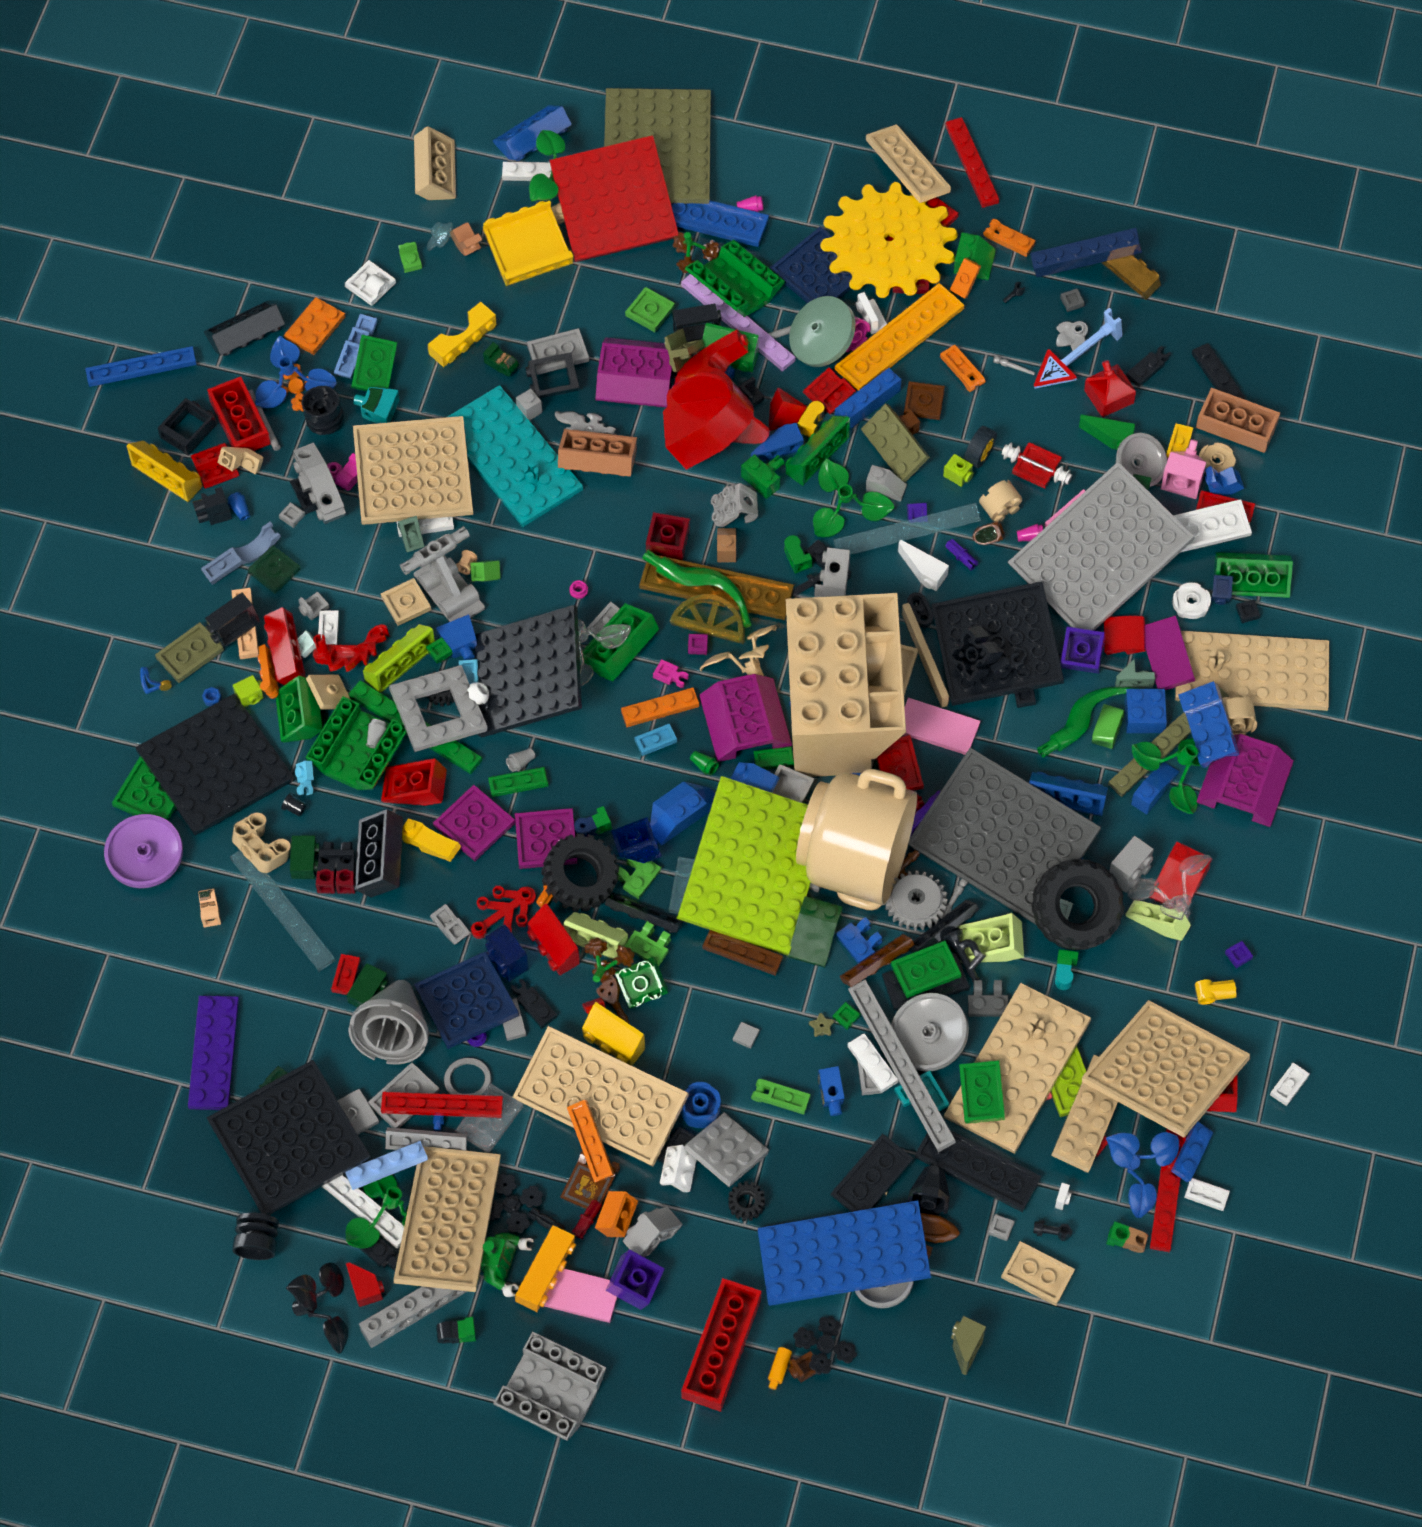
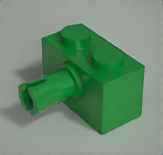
[741,454,785,499]

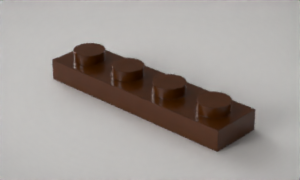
[703,930,783,976]
[840,934,914,987]

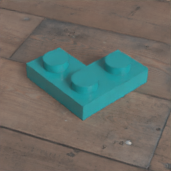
[894,1071,949,1111]

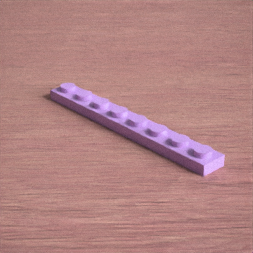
[681,274,795,372]

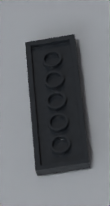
[915,1130,1042,1213]

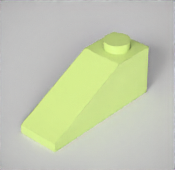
[1125,899,1191,941]

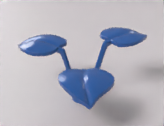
[255,336,337,408]
[1106,1132,1179,1218]

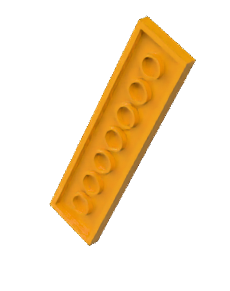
[835,283,964,391]

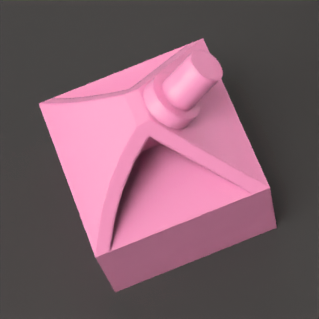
[1161,439,1206,499]

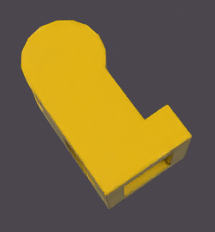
[798,401,824,438]

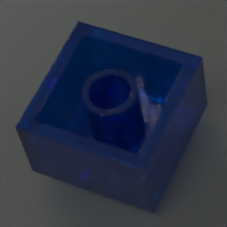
[485,924,529,982]

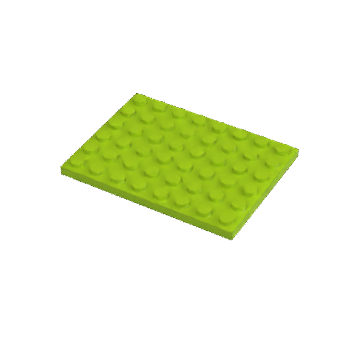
[676,776,811,956]

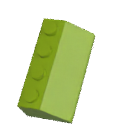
[363,624,435,693]

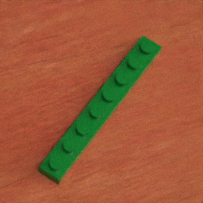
[349,681,482,774]

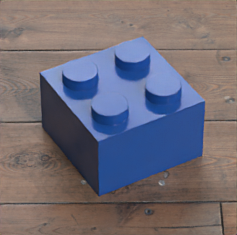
[1124,689,1167,733]

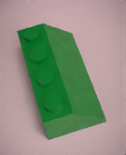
[785,416,850,486]
[1214,552,1293,598]
[580,603,659,682]

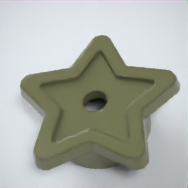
[808,1013,834,1037]

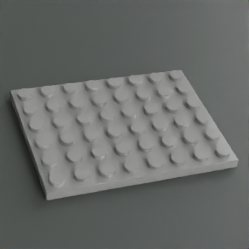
[1008,462,1195,631]

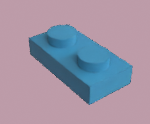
[634,724,677,756]

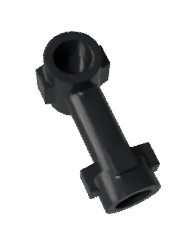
[1033,1220,1072,1241]

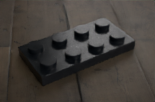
[882,953,969,1011]
[831,1133,914,1212]

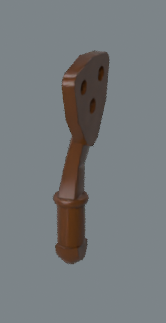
[596,978,630,1024]

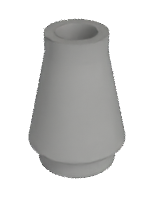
[366,719,387,749]
[506,748,535,772]

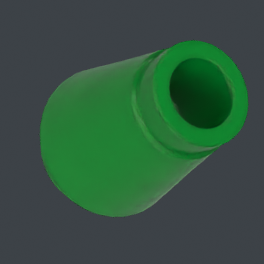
[690,751,719,776]

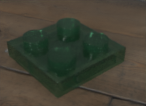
[247,545,301,594]

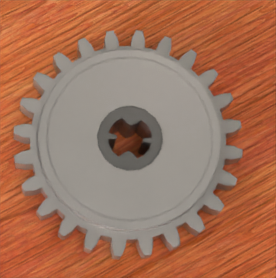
[886,871,947,931]

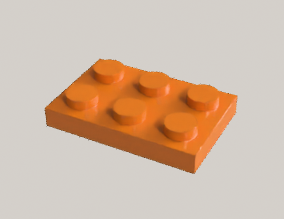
[284,297,345,355]

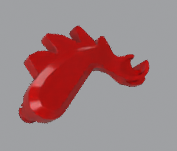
[313,624,390,672]

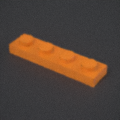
[621,688,699,727]
[567,1100,615,1183]

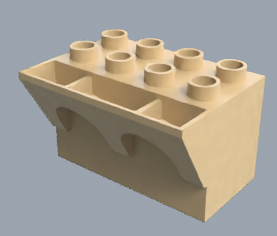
[786,593,906,777]

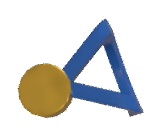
[140,667,172,694]

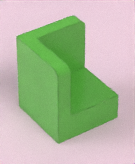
[470,560,500,581]

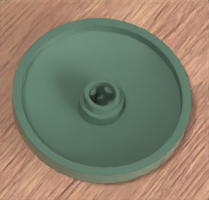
[789,296,855,367]

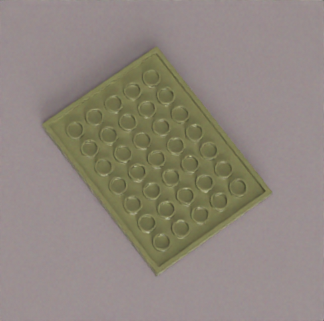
[604,88,711,204]

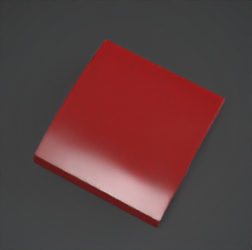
[803,368,856,414]
[191,443,239,489]
[1104,616,1145,655]

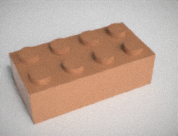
[1196,388,1280,453]
[558,429,637,476]

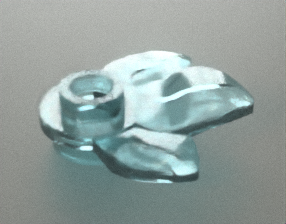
[427,222,453,251]

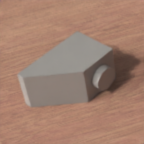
[866,465,907,501]

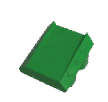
[615,957,668,1009]

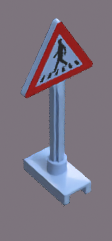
[1034,308,1122,388]

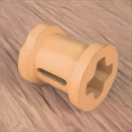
[456,550,478,575]

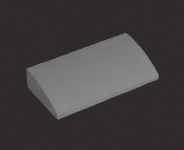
[772,764,814,803]

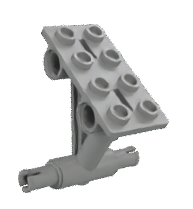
[400,526,485,622]

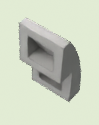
[430,904,470,945]

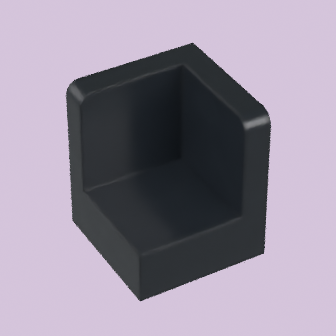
[739,377,765,408]

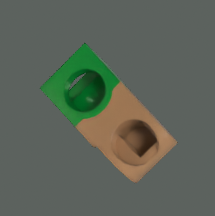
[1106,1221,1148,1253]

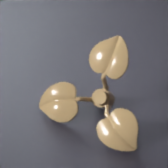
[700,625,777,676]

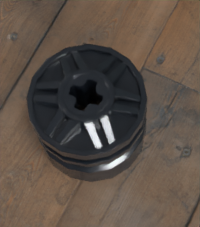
[301,386,344,435]
[232,1213,279,1260]

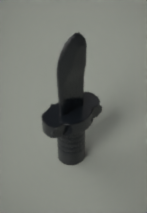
[793,572,821,596]

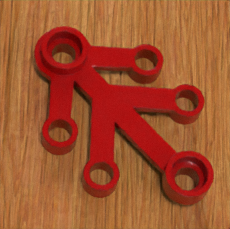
[471,886,536,939]

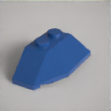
[650,781,715,846]

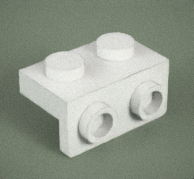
[856,292,887,334]
[660,1145,697,1192]

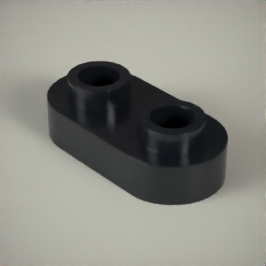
[907,592,934,628]

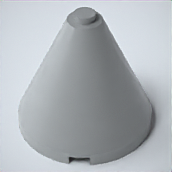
[348,980,429,1065]

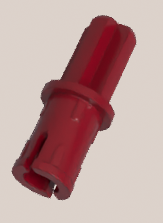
[571,1200,602,1239]

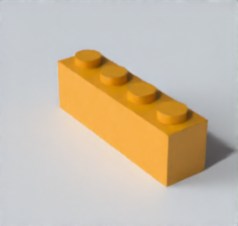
[515,1225,576,1312]

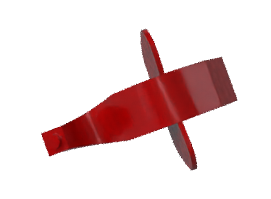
[663,329,770,470]

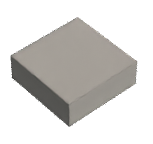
[279,502,305,528]
[733,1022,759,1049]
[988,1214,1014,1241]

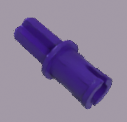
[945,539,979,571]

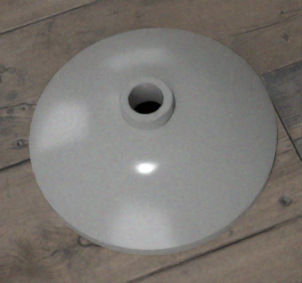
[1116,433,1167,487]
[855,1281,914,1308]

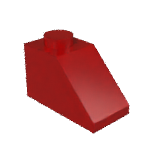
[346,1262,385,1307]

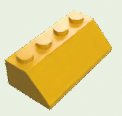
[127,440,202,502]

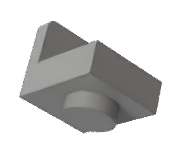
[298,592,329,620]

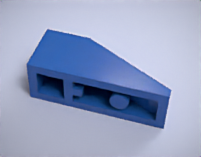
[751,423,804,462]
[1131,762,1179,815]

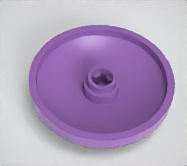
[104,814,183,888]

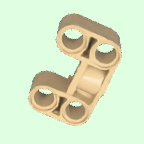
[232,813,291,873]

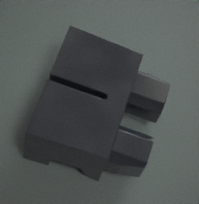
[192,487,232,525]

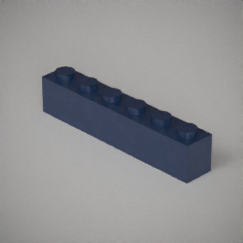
[1031,228,1142,278]

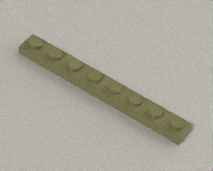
[1108,686,1229,797]

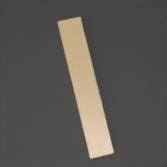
[902,603,949,708]

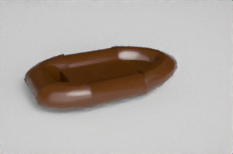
[920,1212,960,1243]

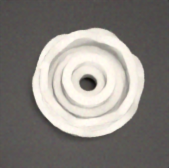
[467,682,489,705]

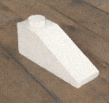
[898,540,949,591]

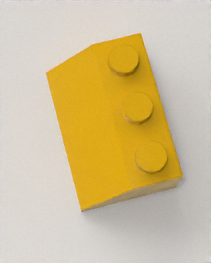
[582,1002,645,1066]

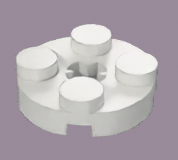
[1172,583,1211,619]

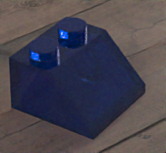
[611,817,662,863]

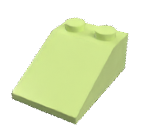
[959,913,1024,962]

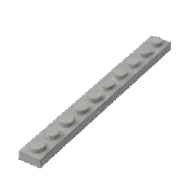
[848,980,956,1152]

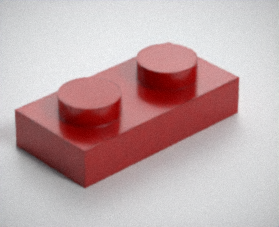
[331,954,361,995]

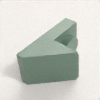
[398,516,424,552]
[1115,660,1155,688]

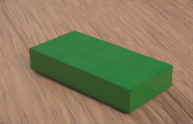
[754,747,794,770]

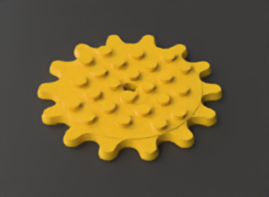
[820,182,958,298]

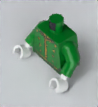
[481,1232,534,1297]

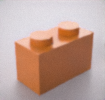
[595,1191,638,1237]

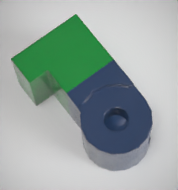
[574,806,612,837]

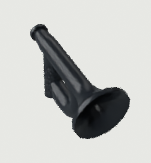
[942,929,986,983]

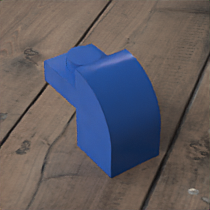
[1205,466,1244,496]

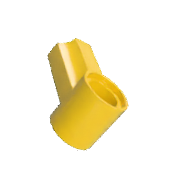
[1195,979,1236,1005]

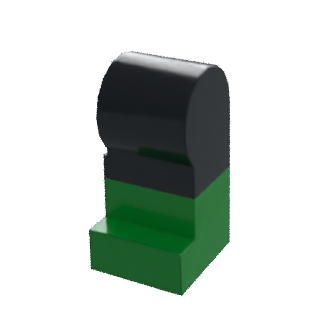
[436,1317,476,1344]

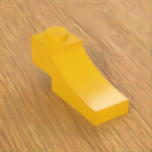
[402,818,461,862]

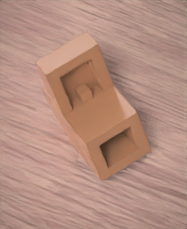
[449,222,482,256]

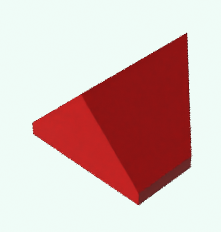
[768,388,807,431]

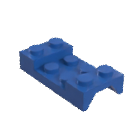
[1178,681,1240,768]

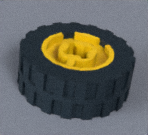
[964,425,997,468]

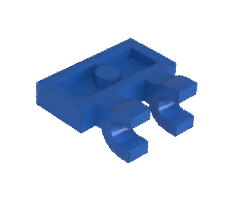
[836,917,882,964]

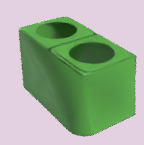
[1092,704,1124,749]

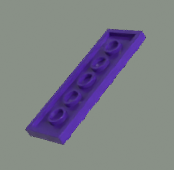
[188,996,239,1110]

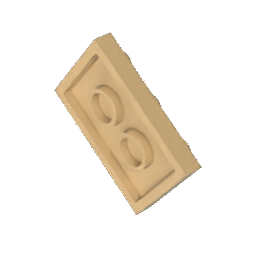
[1001,1241,1075,1306]

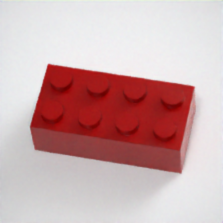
[207,376,271,451]

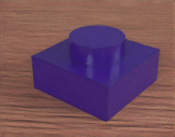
[907,503,927,523]
[1225,941,1253,968]

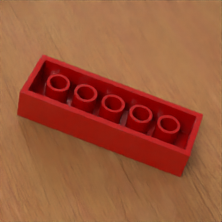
[681,1278,762,1412]

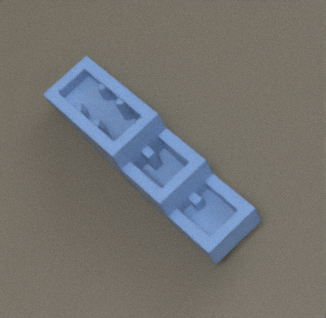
[334,314,378,379]

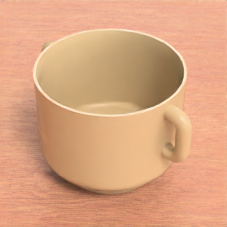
[796,769,917,911]

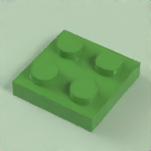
[625,287,675,332]

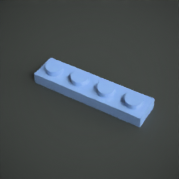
[345,1141,428,1190]

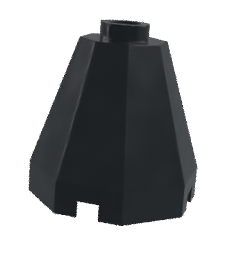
[908,1165,950,1216]

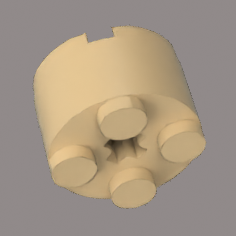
[979,480,1022,522]
[1222,696,1257,735]

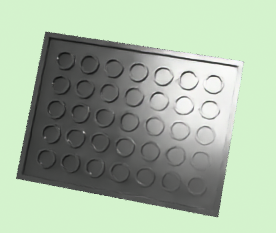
[908,748,1101,925]

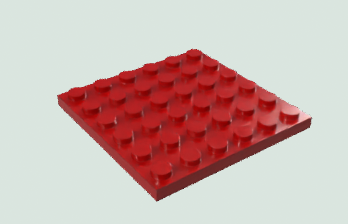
[549,135,678,262]

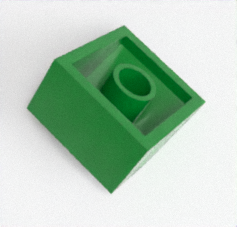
[954,232,996,280]

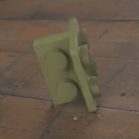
[665,329,704,372]

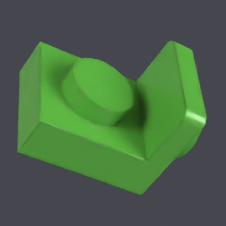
[398,242,422,273]

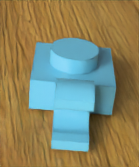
[295,761,314,795]

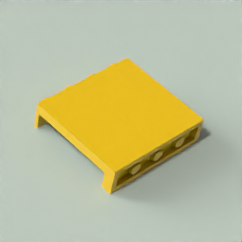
[483,201,573,286]

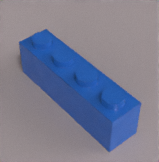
[835,368,901,429]

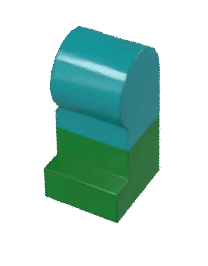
[1055,950,1078,990]

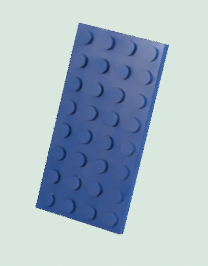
[757,1201,931,1306]

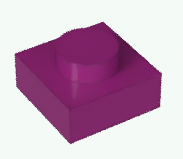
[688,634,708,655]

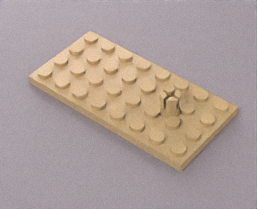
[1175,631,1329,711]
[944,983,1091,1154]
[512,1026,689,1166]
[394,1146,501,1292]

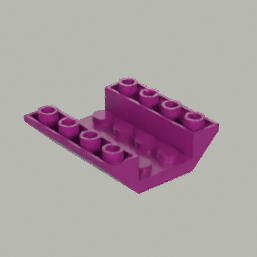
[596,337,672,407]
[699,674,792,762]
[1197,734,1293,827]

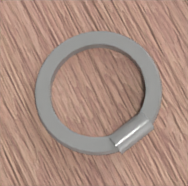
[444,1058,491,1095]

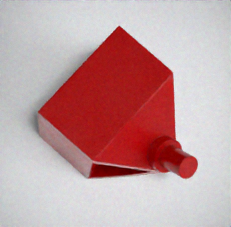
[1084,360,1136,418]

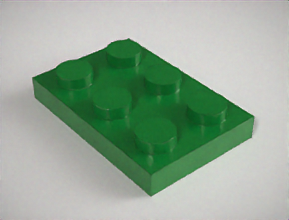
[351,335,397,391]
[891,941,961,998]
[959,1060,1005,1124]

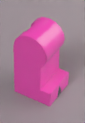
[335,453,358,491]

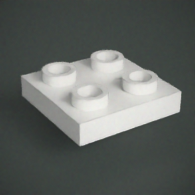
[345,260,396,306]

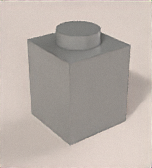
[516,389,542,421]

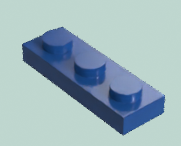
[1171,1122,1213,1182]

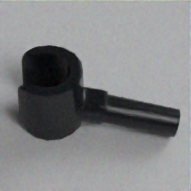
[1003,282,1025,303]

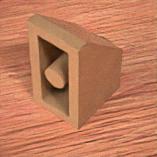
[717,528,736,562]

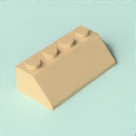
[414,126,456,200]

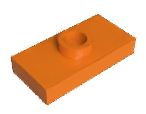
[950,258,981,298]

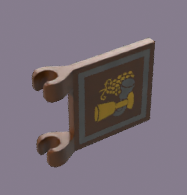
[560,1150,620,1209]

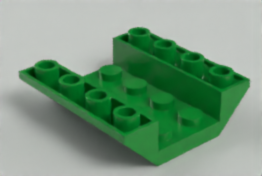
[685,239,785,317]
[306,696,407,790]

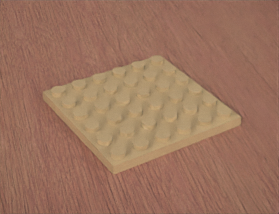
[353,416,473,525]
[1082,1000,1250,1137]

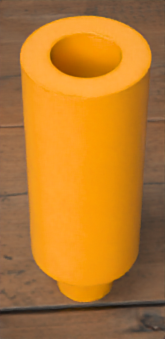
[768,1347,792,1390]

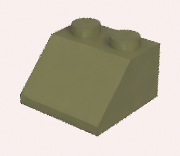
[951,1316,986,1375]

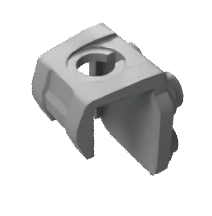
[711,483,758,527]

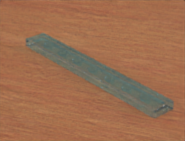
[833,503,981,555]
[230,850,335,972]

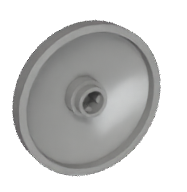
[891,993,969,1071]

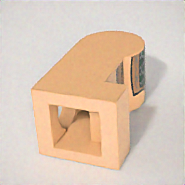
[199,888,221,927]

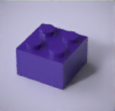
[1061,627,1105,674]
[605,1249,664,1310]

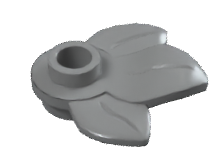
[1056,321,1088,351]

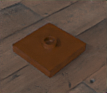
[904,381,945,420]

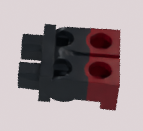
[316,842,356,894]

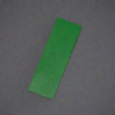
[488,767,548,797]

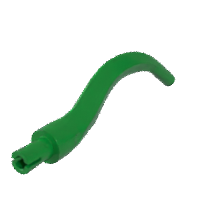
[642,549,751,628]
[1037,687,1143,758]

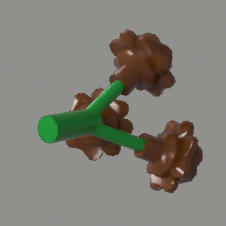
[673,232,720,273]
[585,938,635,984]

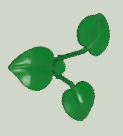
[529,130,565,201]
[813,459,894,538]
[1132,738,1201,814]
[345,1175,409,1248]

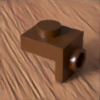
[788,1351,816,1383]

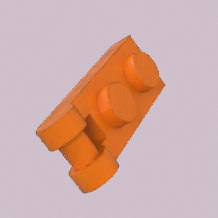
[983,219,1036,257]
[940,345,986,392]
[258,644,279,699]

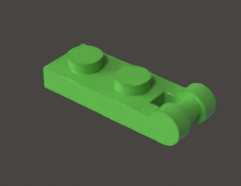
[751,1079,811,1115]

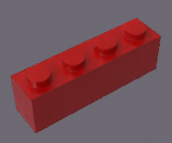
[264,607,306,685]

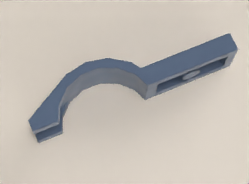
[201,522,281,585]

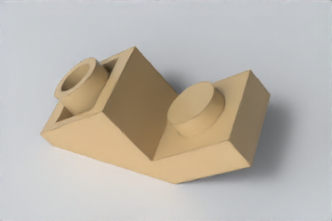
[217,447,264,475]

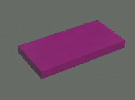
[1145,616,1195,690]

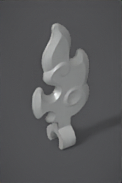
[555,411,617,435]

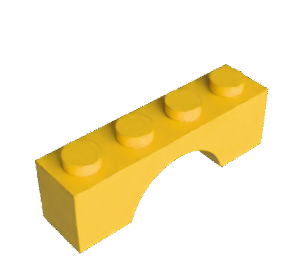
[428,302,497,367]

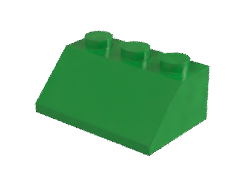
[700,323,759,373]
[276,676,323,743]

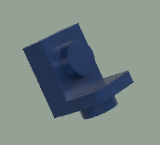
[1211,575,1233,605]

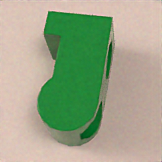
[784,535,812,574]

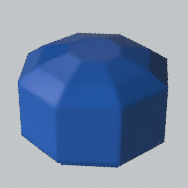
[202,687,222,706]

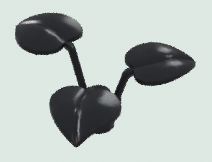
[286,1262,348,1354]

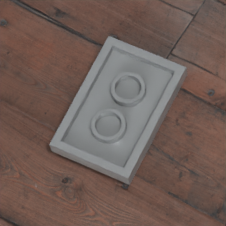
[527,328,589,375]
[368,1063,440,1128]

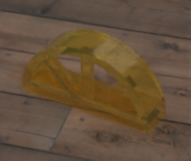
[670,594,745,644]

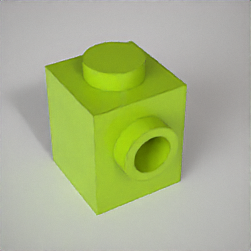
[943,454,973,487]
[233,675,263,707]

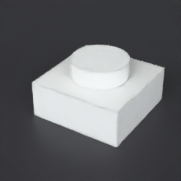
[1055,1183,1072,1210]

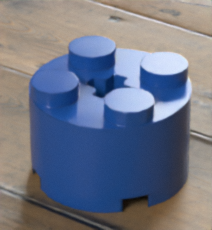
[681,1082,721,1128]

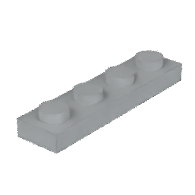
[386,1127,467,1151]

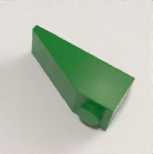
[1079,414,1135,450]

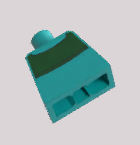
[353,387,399,424]

